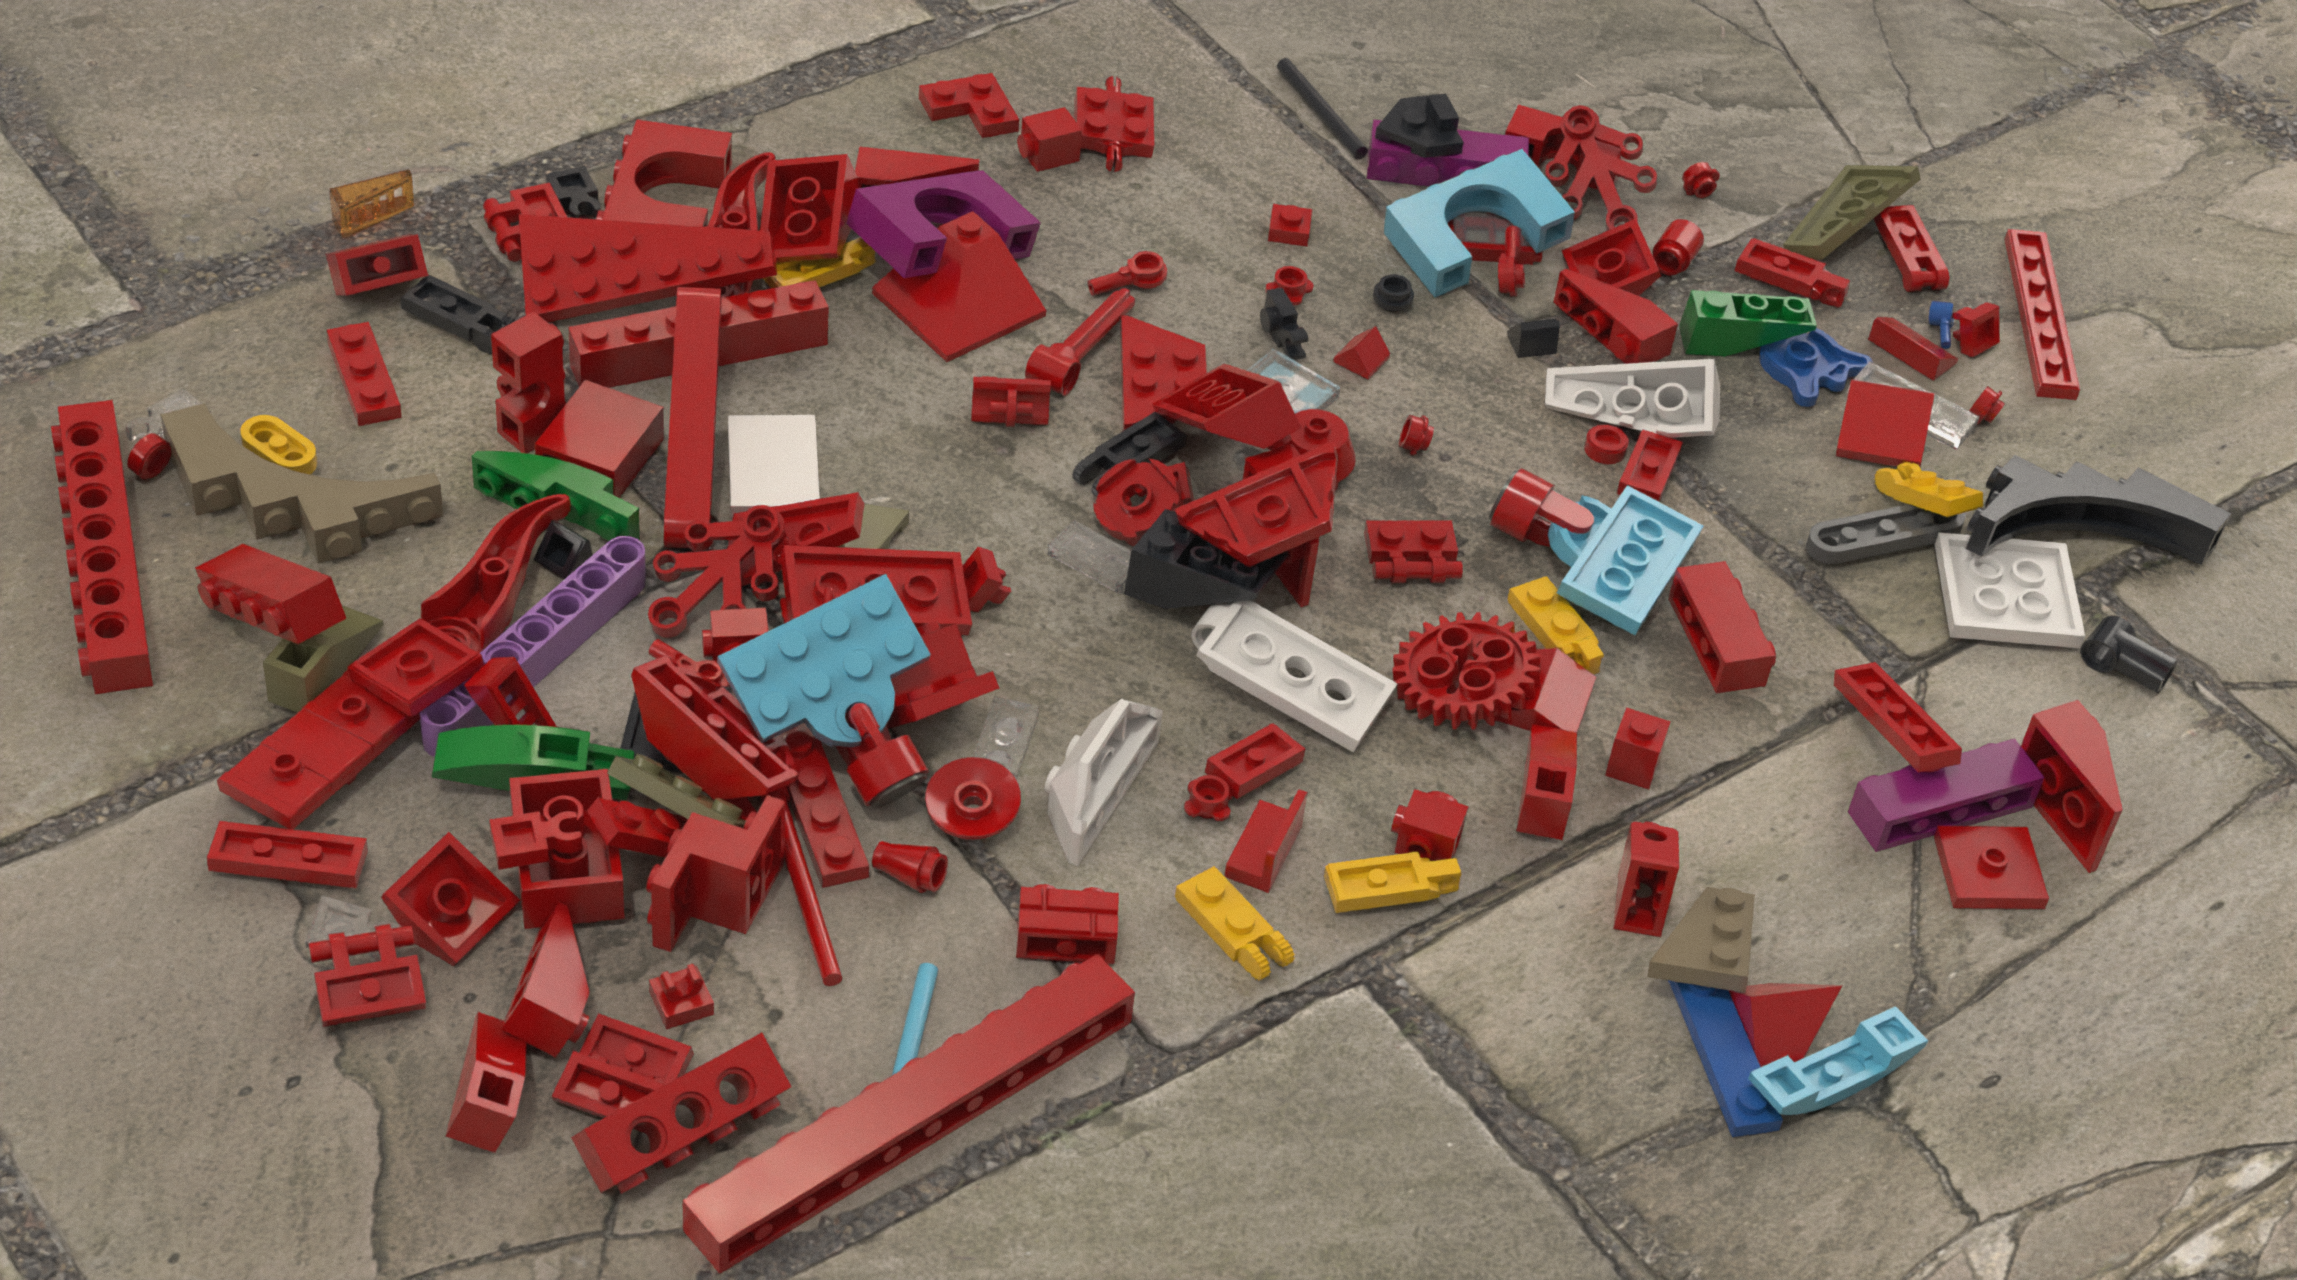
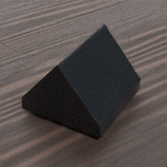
[1507,319,1560,358]
[533,520,593,579]

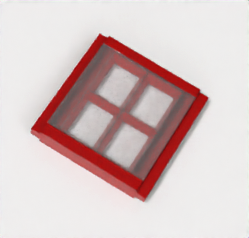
[1448,211,1543,265]

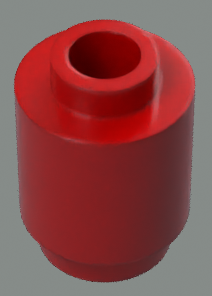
[1652,219,1704,275]

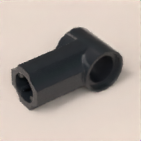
[2080,616,2178,694]

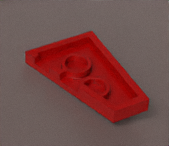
[722,492,865,587]

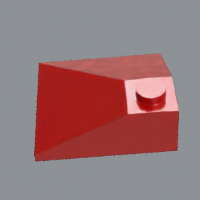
[872,211,1046,362]

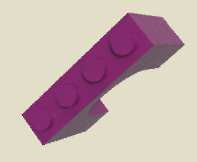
[846,170,1041,278]

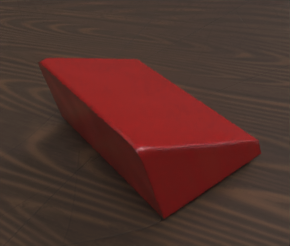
[1868,317,1958,381]

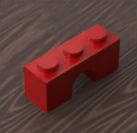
[1505,104,1628,190]
[491,311,566,454]

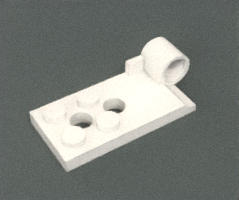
[1191,600,1397,753]

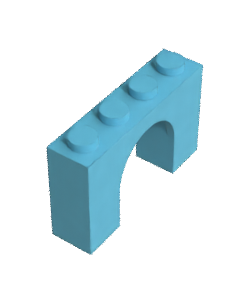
[1384,149,1575,298]

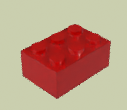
[509,769,625,929]

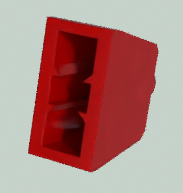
[1613,822,1679,937]

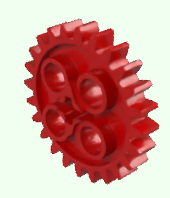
[1392,612,1541,730]

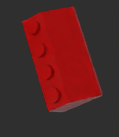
[1152,363,1302,450]

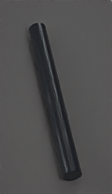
[1277,58,1368,159]

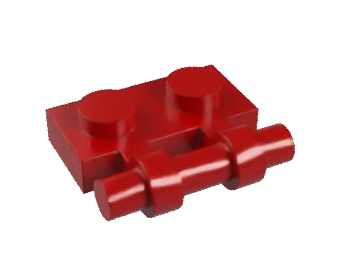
[483,183,567,262]
[1364,520,1463,583]
[308,924,426,1027]

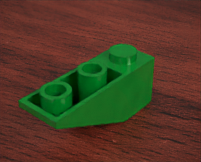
[1679,290,1817,357]

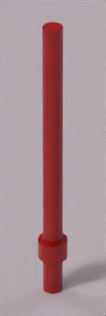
[760,785,843,986]

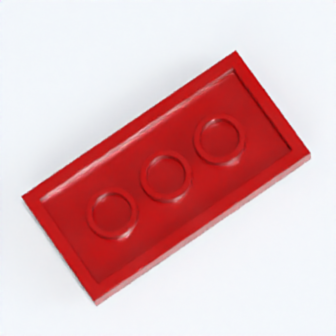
[780,545,972,635]

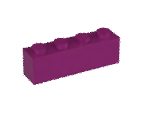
[1366,119,1529,187]
[1848,738,2045,852]

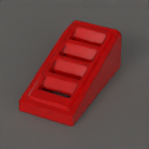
[464,657,557,727]

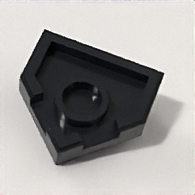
[1375,94,1464,158]

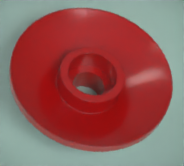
[925,757,1021,840]

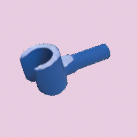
[1929,301,1954,349]

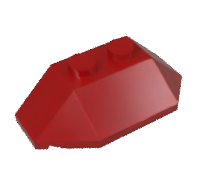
[631,655,799,800]

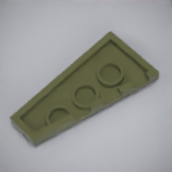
[1783,165,1921,260]

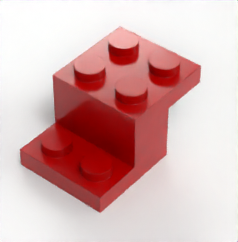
[887,620,999,729]
[646,795,785,952]

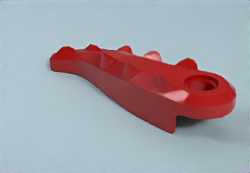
[707,152,776,298]
[421,494,571,653]

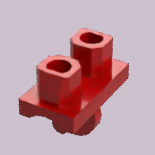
[971,376,1051,427]

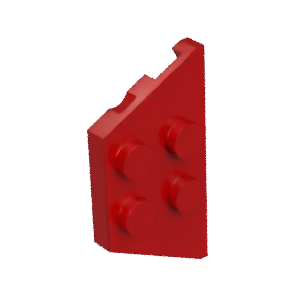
[1120,315,1207,431]
[1174,441,1338,567]

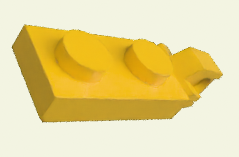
[763,237,876,288]
[1507,576,1604,674]
[1324,852,1462,913]

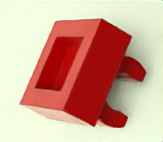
[1952,302,2000,357]
[962,547,1012,612]
[649,963,714,1030]

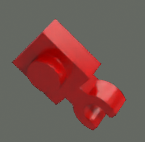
[489,811,582,870]

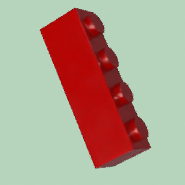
[195,543,347,644]

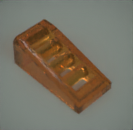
[329,169,414,238]

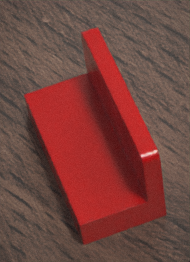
[1224,789,1308,893]

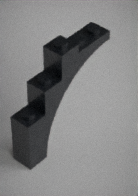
[1966,455,2231,565]

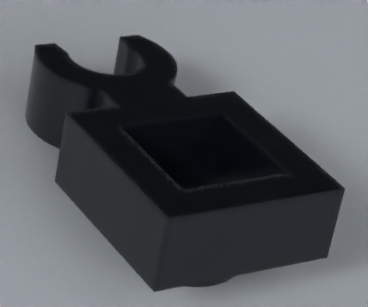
[546,166,601,219]
[1260,287,1309,361]

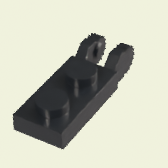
[400,274,515,355]
[1072,412,1187,497]

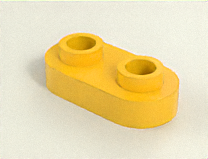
[240,415,317,475]

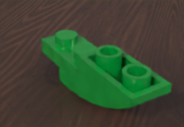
[471,451,640,541]
[431,725,634,801]

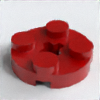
[1093,459,1184,546]

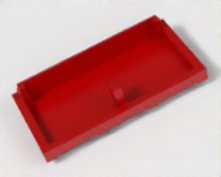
[217,669,420,829]

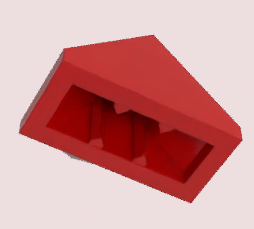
[1728,983,1843,1067]

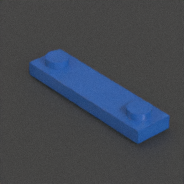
[1669,981,1783,1137]

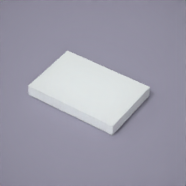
[728,415,820,517]

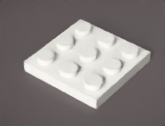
[1934,532,2085,648]

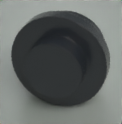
[1373,274,1414,312]

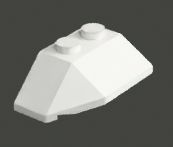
[1044,699,1163,866]

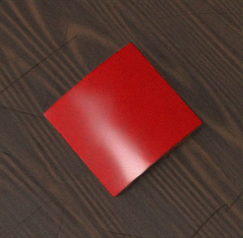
[551,1013,694,1133]

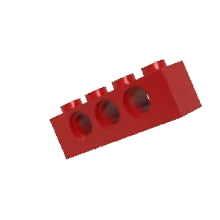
[571,1033,792,1194]

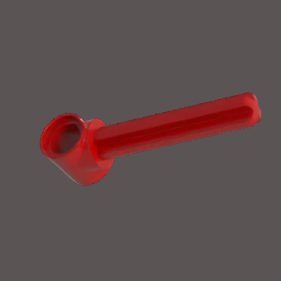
[1025,288,1135,396]

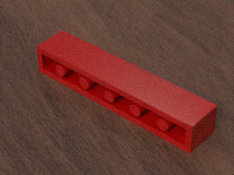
[568,280,829,388]

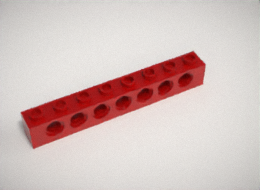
[51,400,153,695]

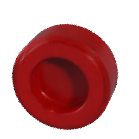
[1584,425,1629,465]
[127,433,172,480]

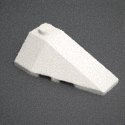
[1545,359,1720,438]

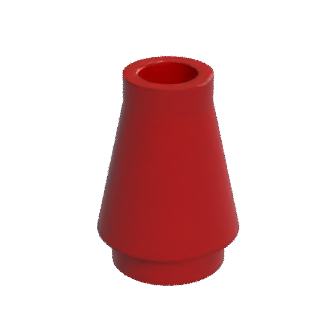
[872,841,948,893]

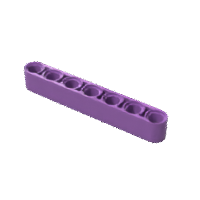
[419,536,646,757]

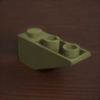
[263,605,384,712]

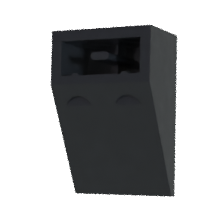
[1124,509,1289,609]

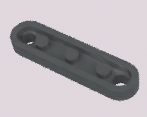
[1806,504,1966,564]

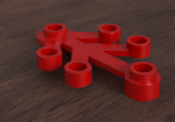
[1545,105,1657,231]
[648,505,785,638]

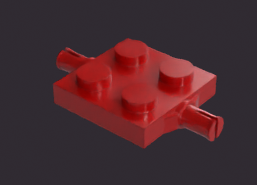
[1074,76,1155,172]

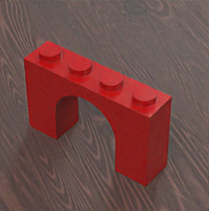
[596,120,732,227]

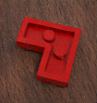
[919,73,1019,138]

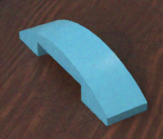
[1748,1006,1928,1115]

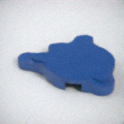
[1759,328,1873,407]

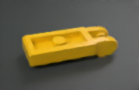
[1874,462,1983,517]
[1175,866,1295,981]

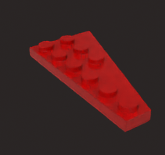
[519,214,777,322]

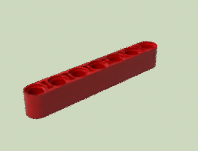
[664,287,721,549]

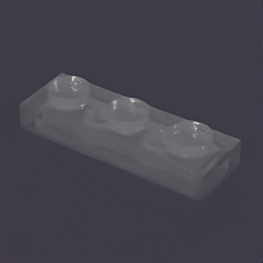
[1847,362,1980,450]

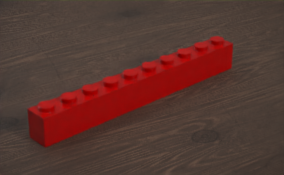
[682,954,1135,1274]

